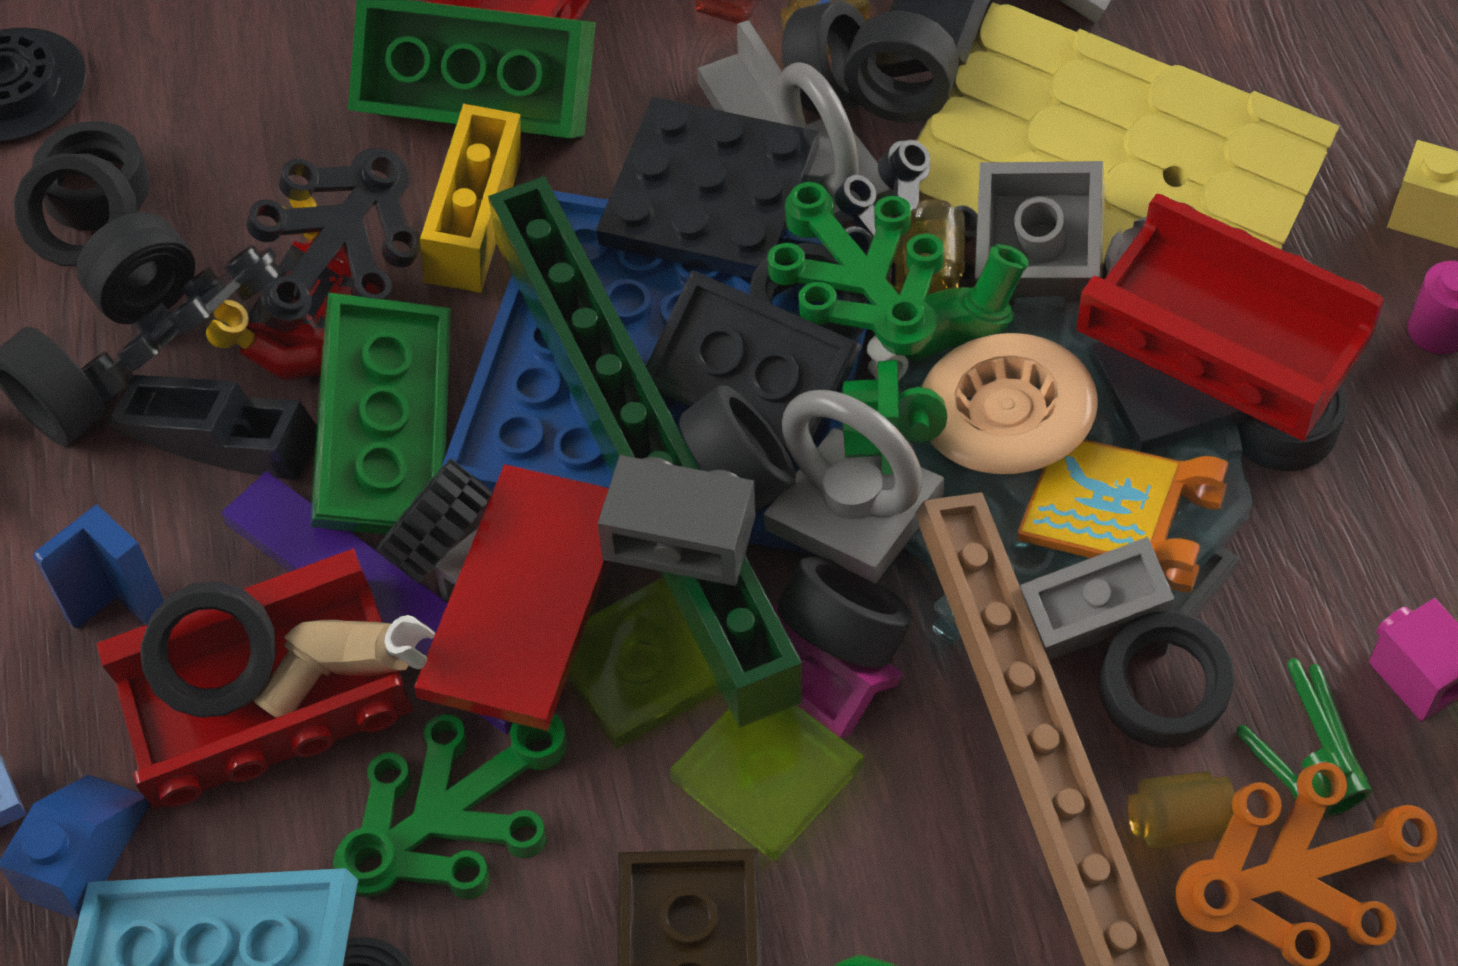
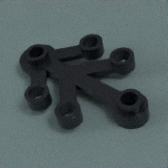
[835,140,978,296]
[246,148,421,332]
[81,245,282,403]

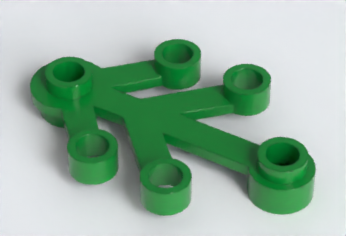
[767,182,944,356]
[333,713,567,899]

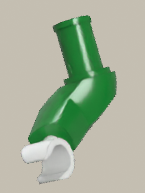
[867,244,1029,380]

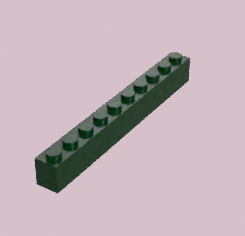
[488,176,802,728]

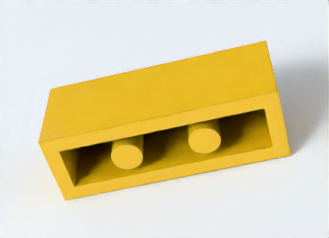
[420,104,521,293]

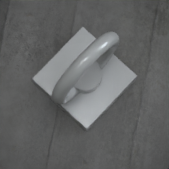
[777,62,894,225]
[763,390,944,583]

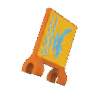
[1017,439,1228,593]

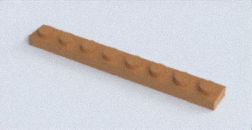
[915,492,1169,966]

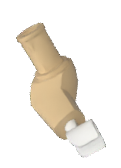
[253,615,435,718]

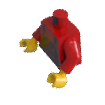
[206,196,378,381]

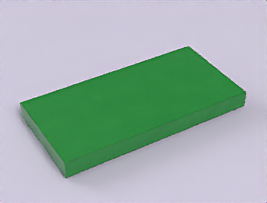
[310,293,451,535]

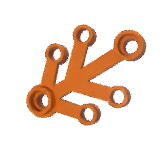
[1176,762,1438,966]

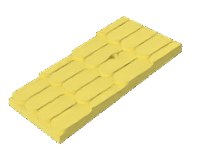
[916,2,1340,274]

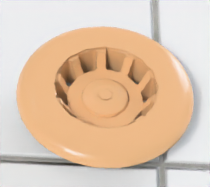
[921,333,1098,474]

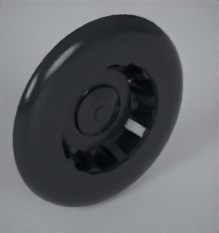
[0,27,86,142]

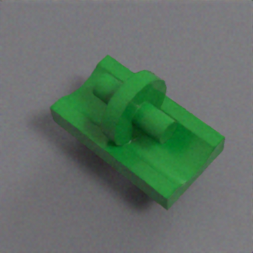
[843,360,948,475]

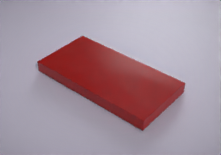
[414,464,609,731]

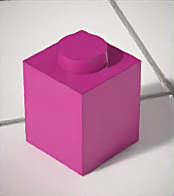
[1368,598,1458,722]

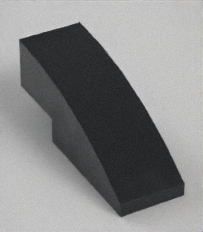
[108,375,317,480]

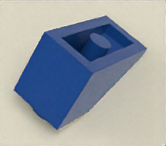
[0,774,150,921]

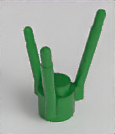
[1236,658,1373,818]

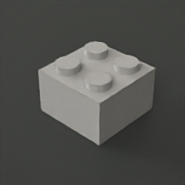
[975,161,1105,301]

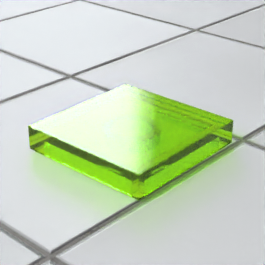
[568,578,720,749]
[669,705,863,862]

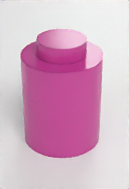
[1407,261,1458,354]

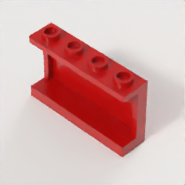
[1076,193,1384,442]
[96,548,414,809]

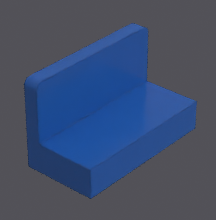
[33,504,164,628]

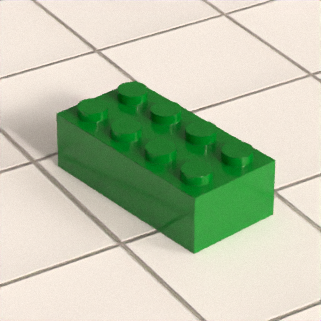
[348,0,596,138]

